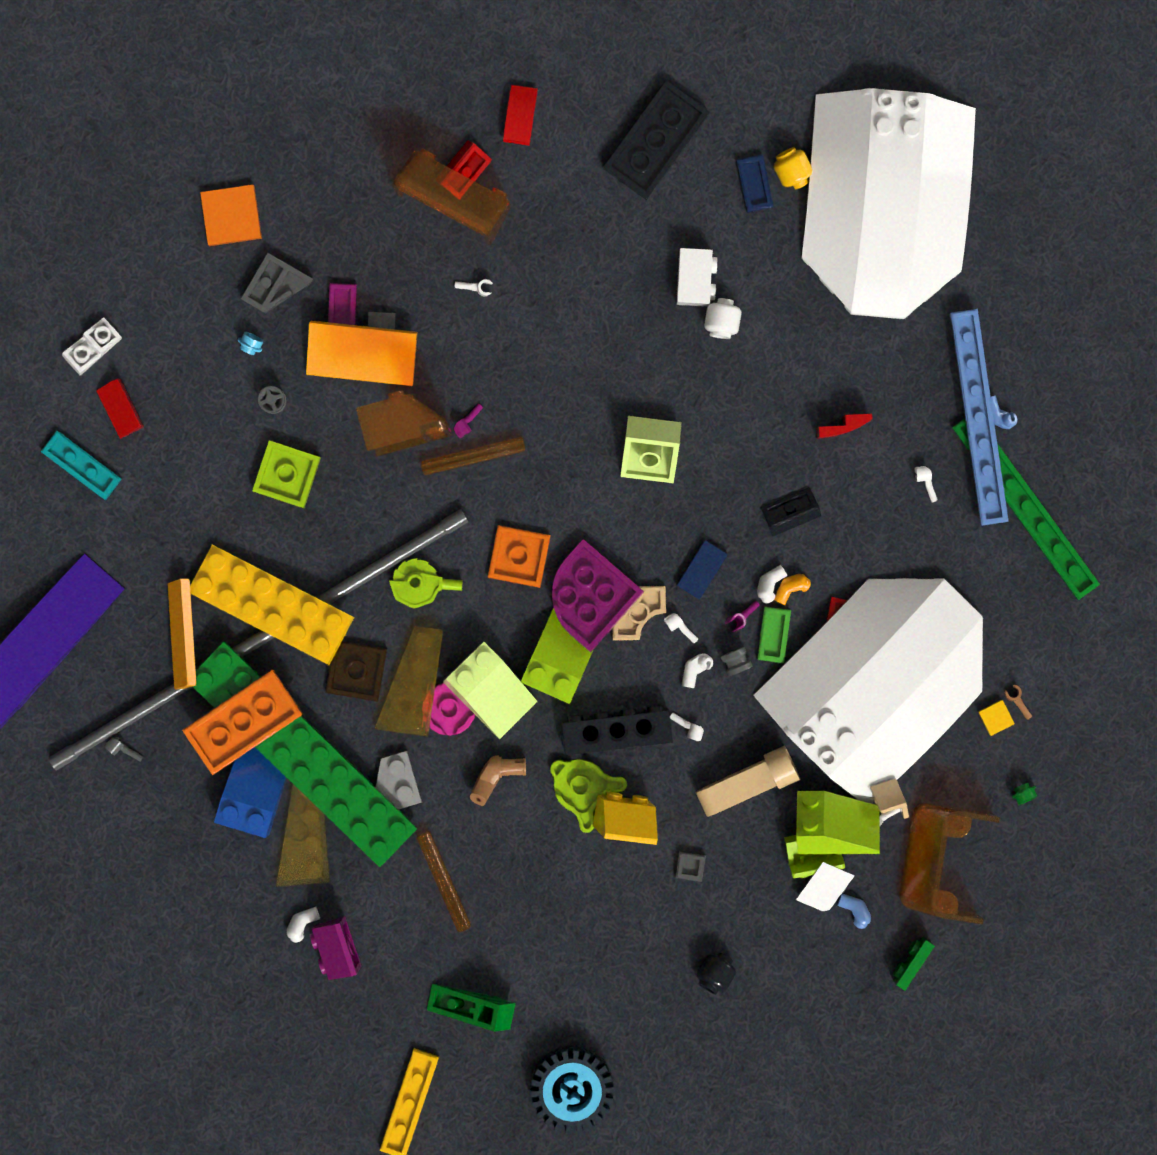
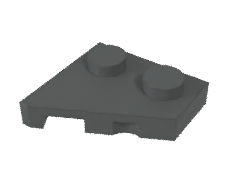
[241,253,313,314]

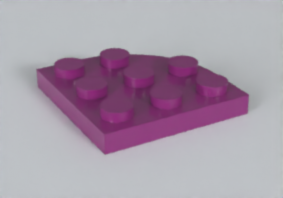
[552,539,644,653]

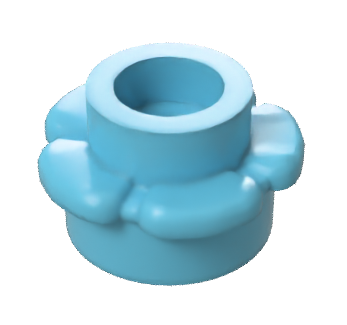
[238,332,264,355]

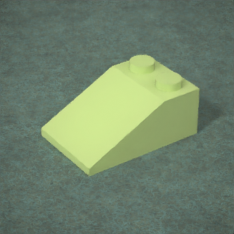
[443,642,537,739]

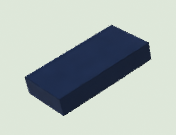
[736,154,774,213]
[677,540,728,600]

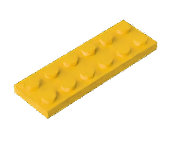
[190,545,354,665]

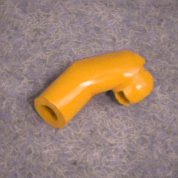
[774,574,811,605]

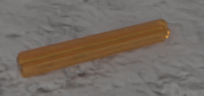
[421,437,525,475]
[417,831,471,932]

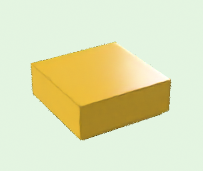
[978,700,1015,736]

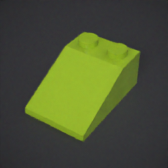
[521,608,593,704]
[796,791,880,854]

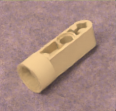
[696,745,800,817]

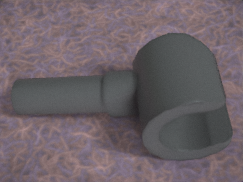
[105,737,143,761]

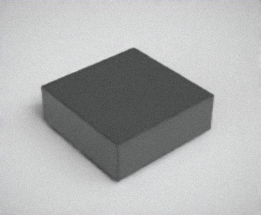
[675,851,706,882]

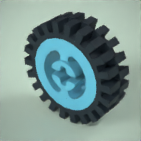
[531,1045,614,1134]

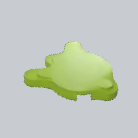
[550,759,627,833]

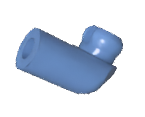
[991,396,1018,429]
[837,893,871,929]

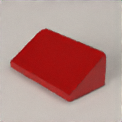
[434,140,492,201]
[97,378,144,439]

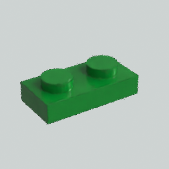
[893,936,935,991]

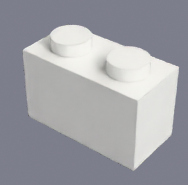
[677,248,717,306]

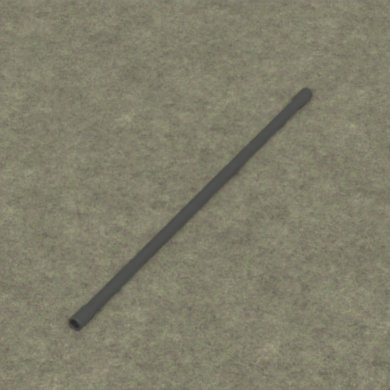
[48,509,469,771]

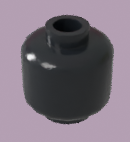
[697,952,736,995]

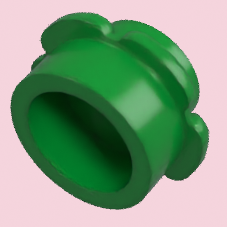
[1012,783,1038,805]

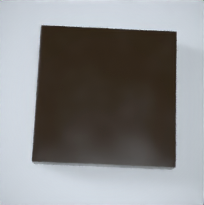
[325,641,387,702]

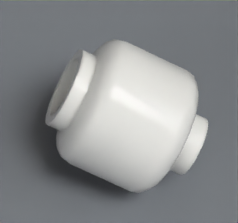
[704,298,741,339]

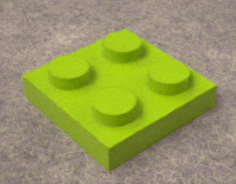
[252,440,321,508]

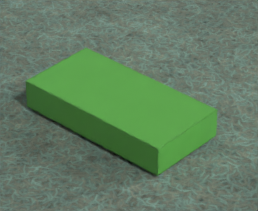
[757,607,791,663]

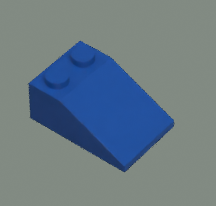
[214,747,286,838]

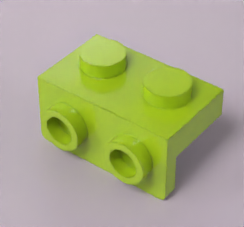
[784,835,845,878]

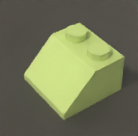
[621,416,682,483]

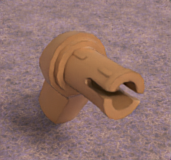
[470,755,526,806]

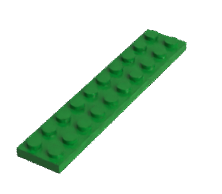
[192,642,418,867]

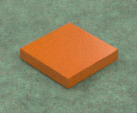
[200,185,262,246]
[488,525,551,588]

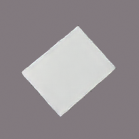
[796,862,854,911]

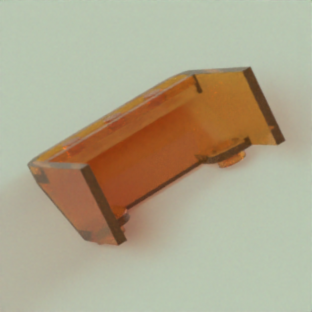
[392,149,511,246]
[356,390,453,456]
[899,803,1000,924]

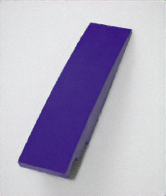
[0,554,125,729]

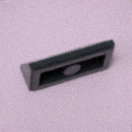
[761,487,822,537]

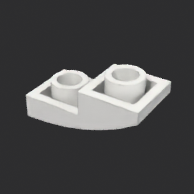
[62,318,122,375]

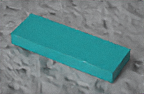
[41,431,122,500]

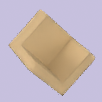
[871,778,909,819]

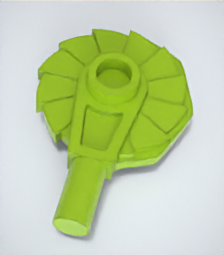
[389,558,463,608]

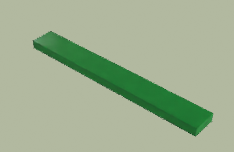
[952,418,1100,600]

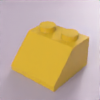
[593,792,658,845]

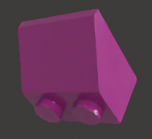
[310,916,361,980]

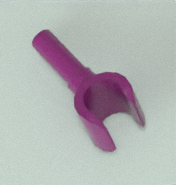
[454,404,483,439]
[725,601,760,632]

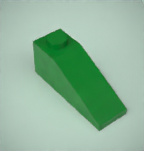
[427,984,516,1032]

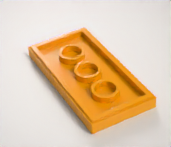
[306,321,417,386]

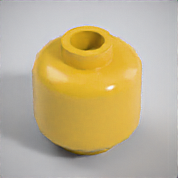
[774,147,812,190]

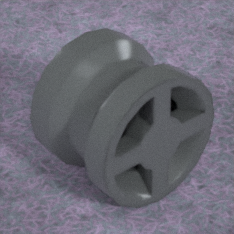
[258,386,287,414]
[720,647,753,676]

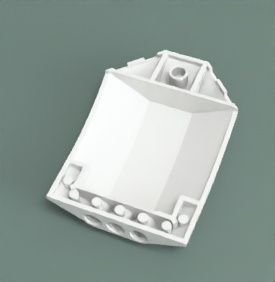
[802,88,976,319]
[753,578,983,804]

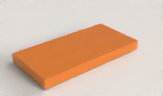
[182,670,303,775]

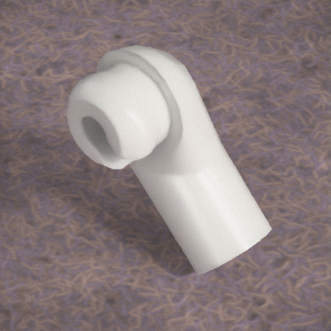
[757,565,787,603]
[681,654,713,688]
[287,907,320,943]

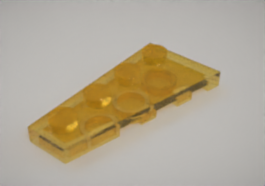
[375,626,443,736]
[276,784,330,887]

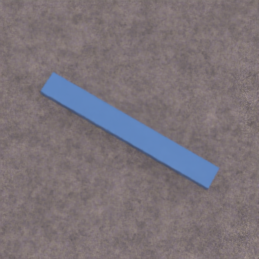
[950,309,1009,526]

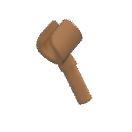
[1005,685,1032,720]

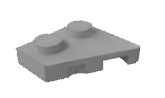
[376,751,422,809]

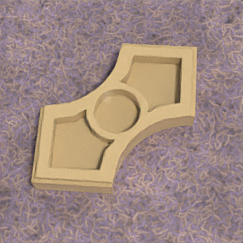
[613,586,666,640]

